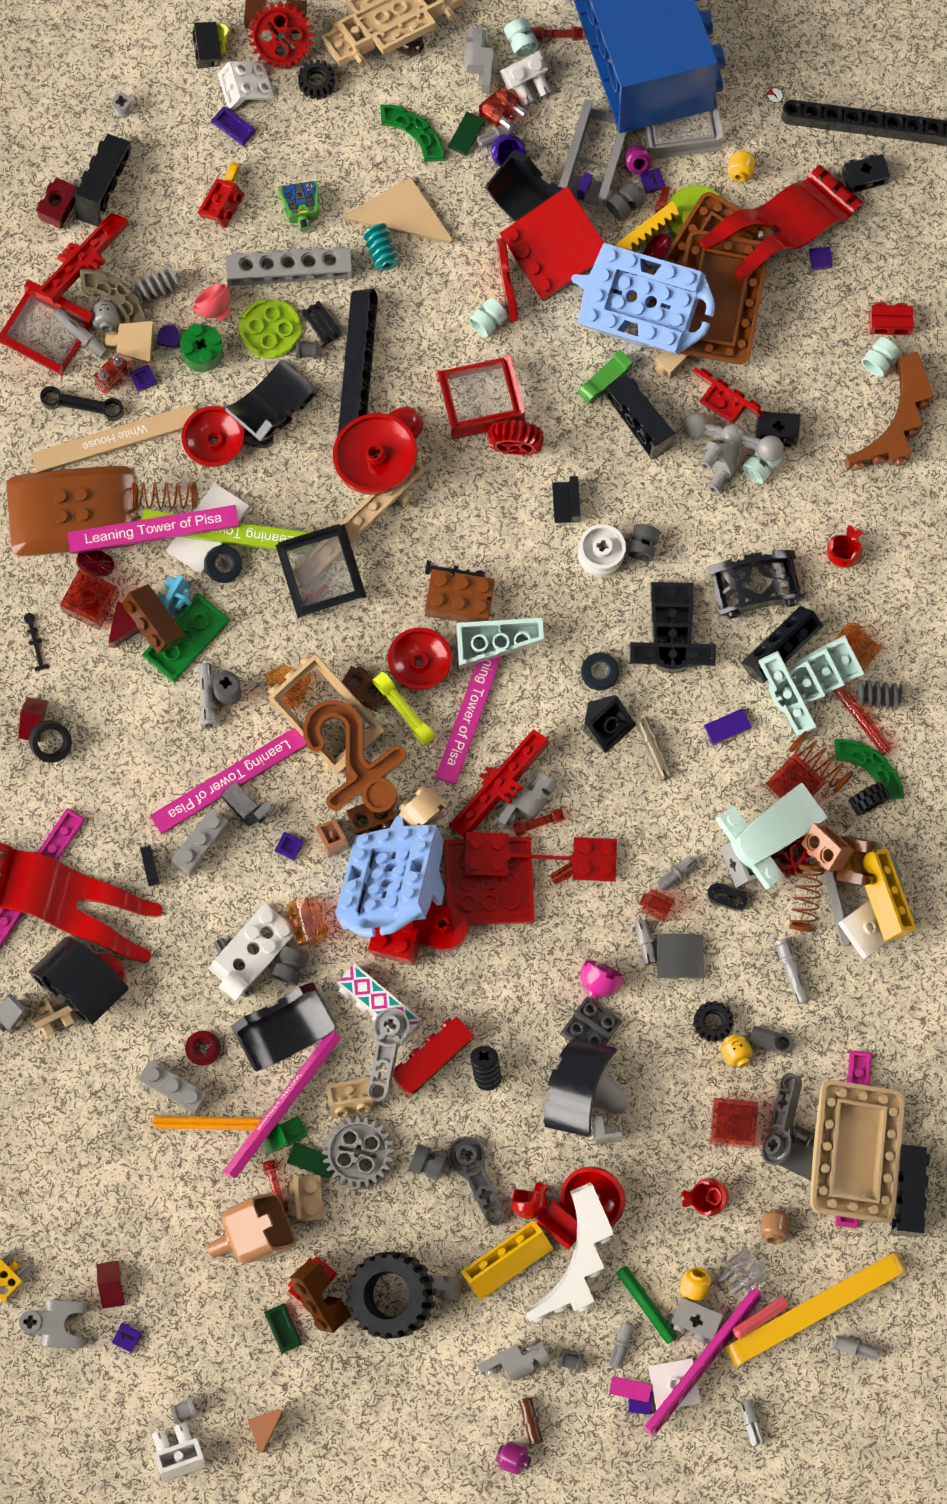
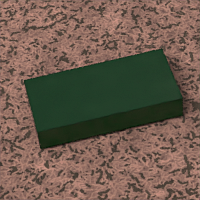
[448,112,485,156]
[287,1142,331,1179]
[264,1303,302,1354]

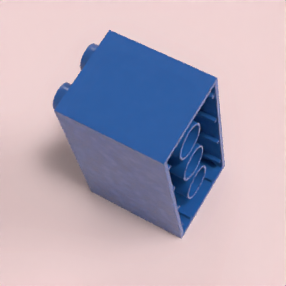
[573,0,725,134]

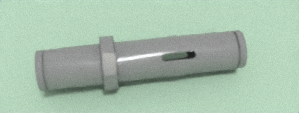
[53,307,108,358]

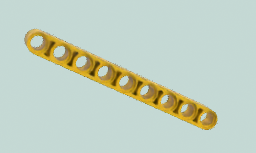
[724,1251,907,1367]

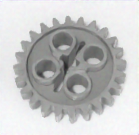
[322,1116,394,1189]

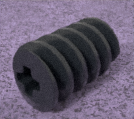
[470,1046,502,1091]

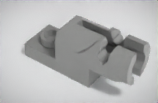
[464,27,494,94]
[497,773,557,829]
[476,1342,551,1380]

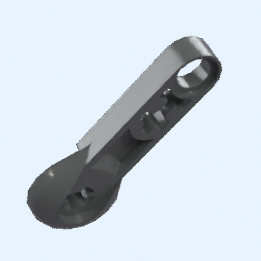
[762,1073,802,1165]
[447,1136,505,1226]

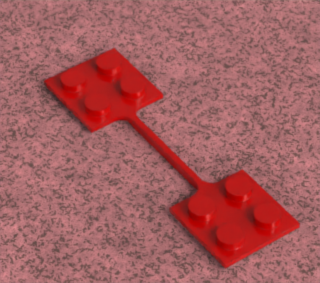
[464,831,617,882]

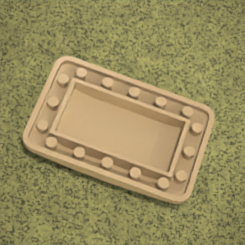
[810,1080,905,1223]

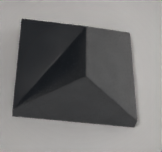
[582,695,636,753]

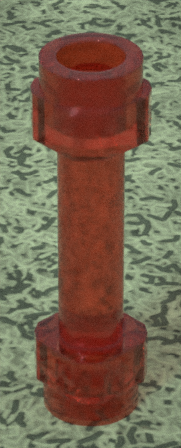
[533,26,582,41]
[512,808,565,837]
[262,1159,289,1213]

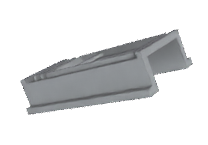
[558,99,626,207]

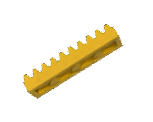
[614,201,679,251]

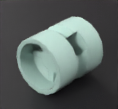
[504,18,539,57]
[469,298,508,338]
[861,337,900,377]
[742,451,782,484]

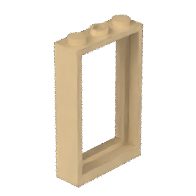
[267,654,386,774]

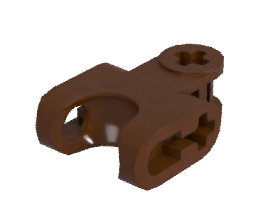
[817,836,878,885]

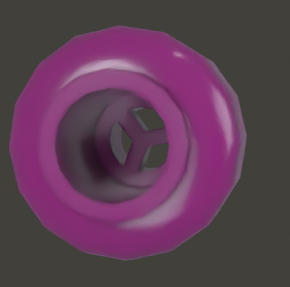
[625,144,652,175]
[496,1441,531,1475]

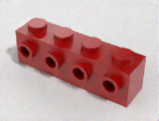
[392,1016,474,1098]

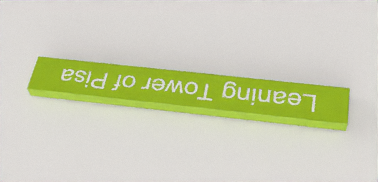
[142,509,310,555]

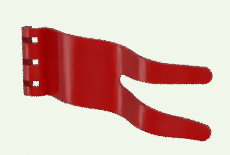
[700,165,864,279]
[0,843,162,963]

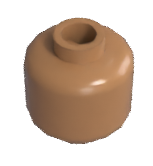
[760,1209,790,1244]

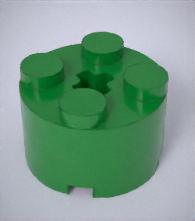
[180,324,223,372]

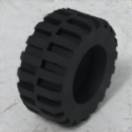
[346,1252,436,1339]

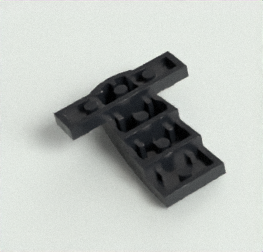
[630,582,716,674]

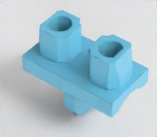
[157,575,192,617]

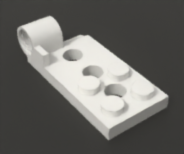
[208,903,298,1001]

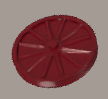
[643,234,671,268]
[76,550,115,577]

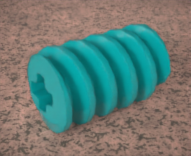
[363,223,400,271]

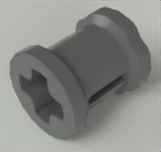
[296,339,318,359]
[557,1348,584,1373]

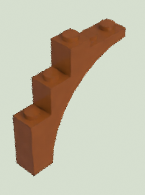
[844,351,934,471]

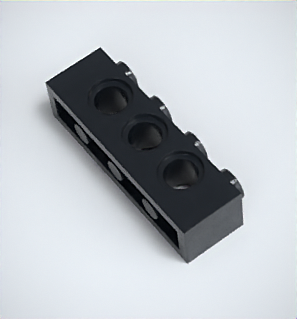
[741,606,824,683]

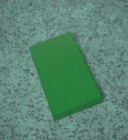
[142,593,231,683]

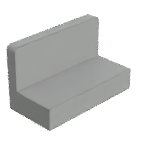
[591,1116,623,1145]

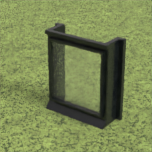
[275,524,367,618]

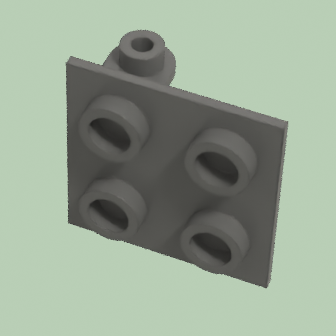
[779,1124,815,1181]

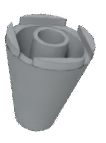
[592,1071,629,1114]

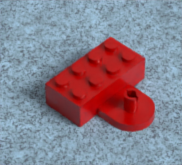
[368,899,468,966]

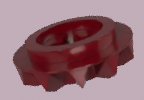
[185,1031,220,1066]

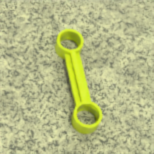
[372,672,436,746]

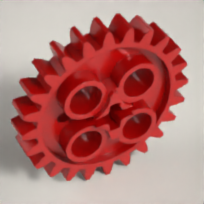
[248,1,315,69]

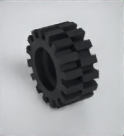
[298,59,335,100]
[848,781,891,816]
[693,1001,734,1042]

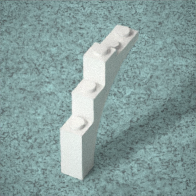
[524,1182,614,1322]

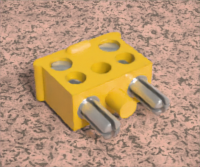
[0,1249,32,1303]

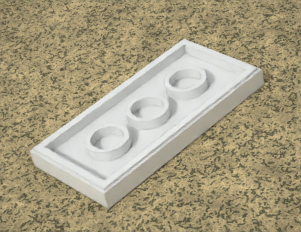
[166,483,250,575]

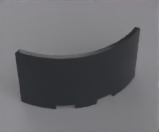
[485,150,562,222]
[224,360,319,441]
[29,937,129,1025]
[231,982,337,1072]
[544,1039,617,1137]

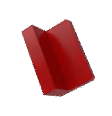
[534,1198,577,1249]

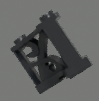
[707,550,805,619]

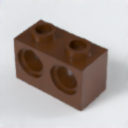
[342,666,386,712]
[346,803,396,836]

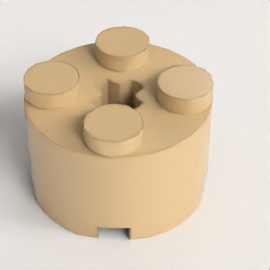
[399,785,449,826]

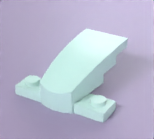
[759,635,864,736]
[715,783,828,889]

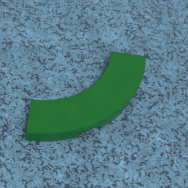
[380,104,445,162]
[834,739,905,800]

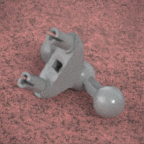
[683,412,784,494]

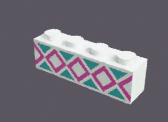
[337,963,421,1042]

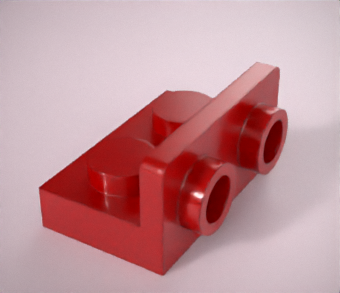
[197,178,244,228]

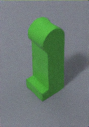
[578,349,633,404]

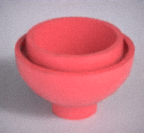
[193,283,231,322]

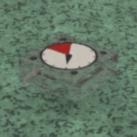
[764,85,786,108]

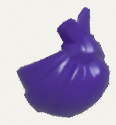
[490,134,526,167]

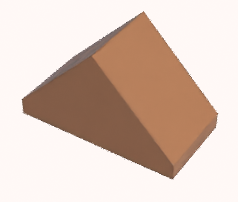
[316,819,348,857]
[248,1409,283,1453]

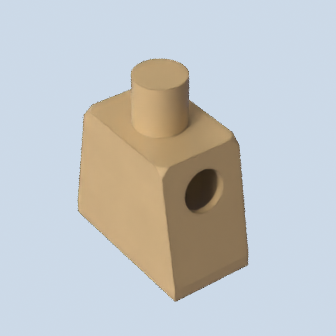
[105,321,154,364]

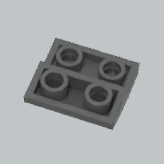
[656,934,704,979]
[560,996,623,1045]

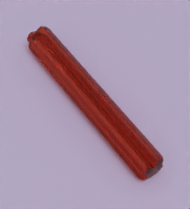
[833,686,892,755]

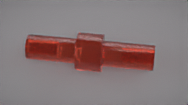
[654,186,670,214]

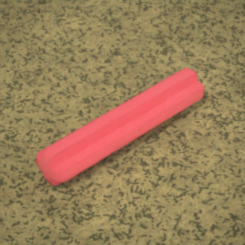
[733,1297,789,1339]

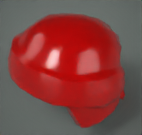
[827,525,863,568]
[681,1178,729,1216]
[511,1182,550,1220]

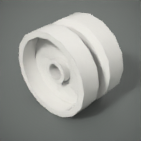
[578,524,626,577]

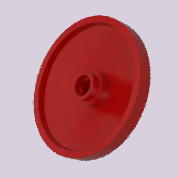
[333,413,418,495]

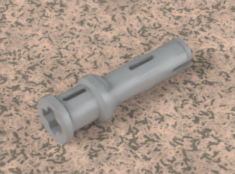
[198,663,220,729]
[773,937,810,1005]

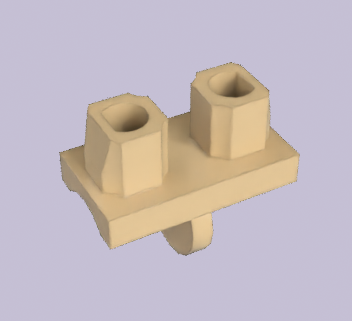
[34,997,75,1037]

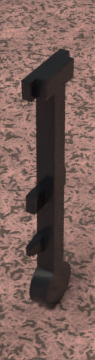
[425,560,485,577]
[24,613,50,672]

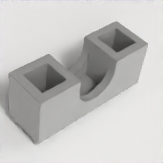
[171,808,229,877]
[138,1060,208,1116]

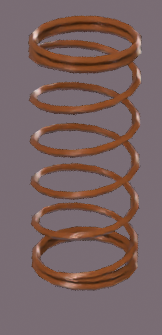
[132,482,197,509]
[788,731,854,793]
[789,863,825,932]

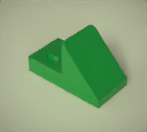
[263,1116,308,1155]

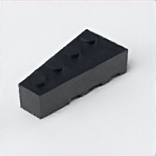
[73,133,130,227]
[605,374,676,460]
[891,1144,930,1238]

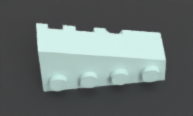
[456,618,544,669]

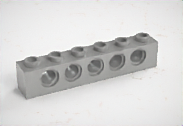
[225,246,352,286]

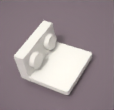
[218,61,274,110]

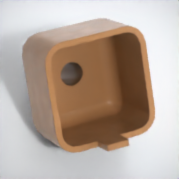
[207,1193,296,1264]

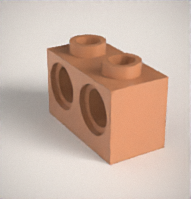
[801,823,854,872]

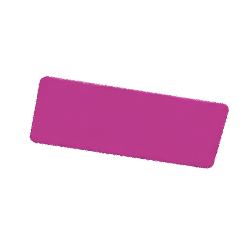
[609,1376,652,1402]

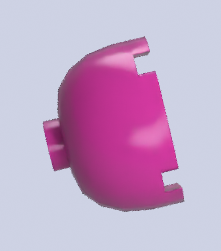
[580,959,625,999]

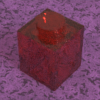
[639,889,675,922]

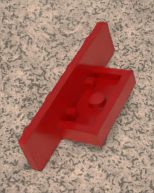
[693,367,764,424]

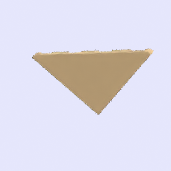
[343,177,453,244]

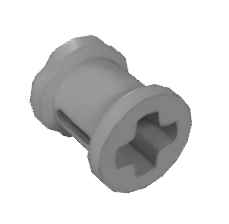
[112,93,132,118]
[170,1397,198,1424]

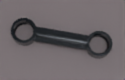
[40,386,124,421]

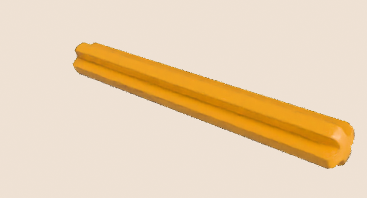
[153,1116,262,1130]

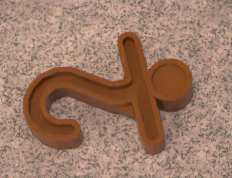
[303,700,407,814]

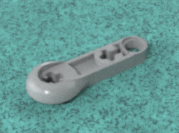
[368,1008,409,1102]

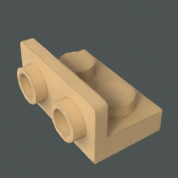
[326,1077,375,1118]
[290,1175,324,1222]

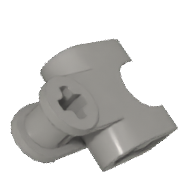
[19,1300,88,1349]

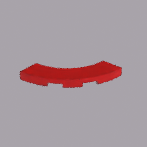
[496,238,518,322]

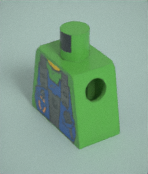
[279,181,318,232]

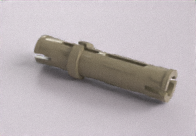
[635,717,673,781]

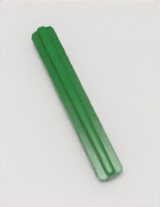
[616,1266,677,1344]

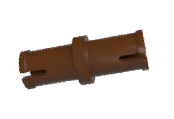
[518,1397,544,1445]

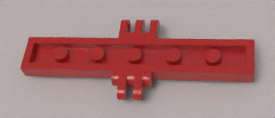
[35,213,129,305]
[449,729,551,839]

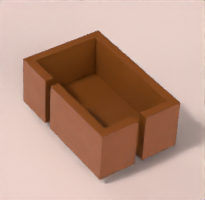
[425,569,495,622]

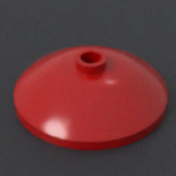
[181,406,245,467]
[388,627,452,690]
[560,1166,626,1227]

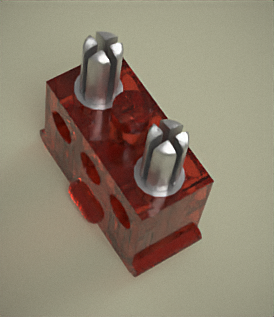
[479,85,528,130]
[93,352,131,395]

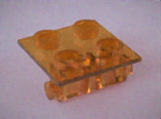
[833,622,882,680]

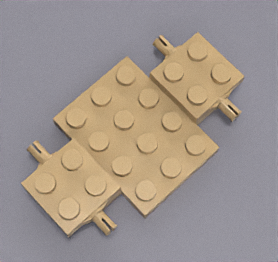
[320,0,465,67]

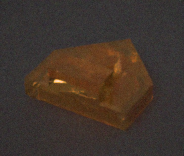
[264,665,312,709]

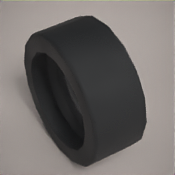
[29,720,72,763]

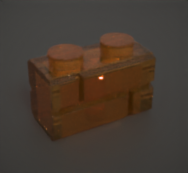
[286,896,328,947]

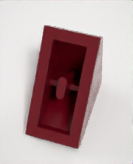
[108,602,139,648]
[18,697,48,742]
[96,1260,125,1309]

